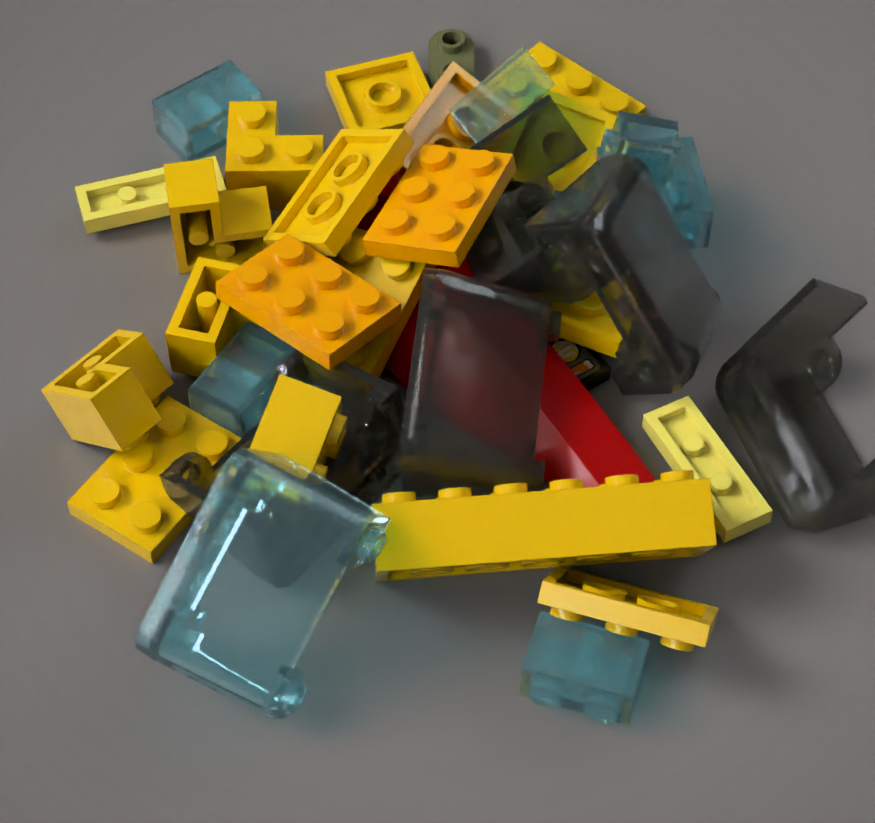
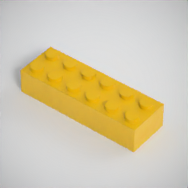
[371,470,717,582]

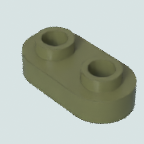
[428,29,475,89]

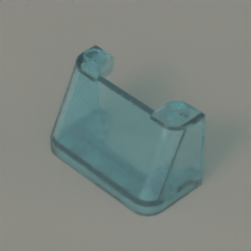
[135,448,391,719]

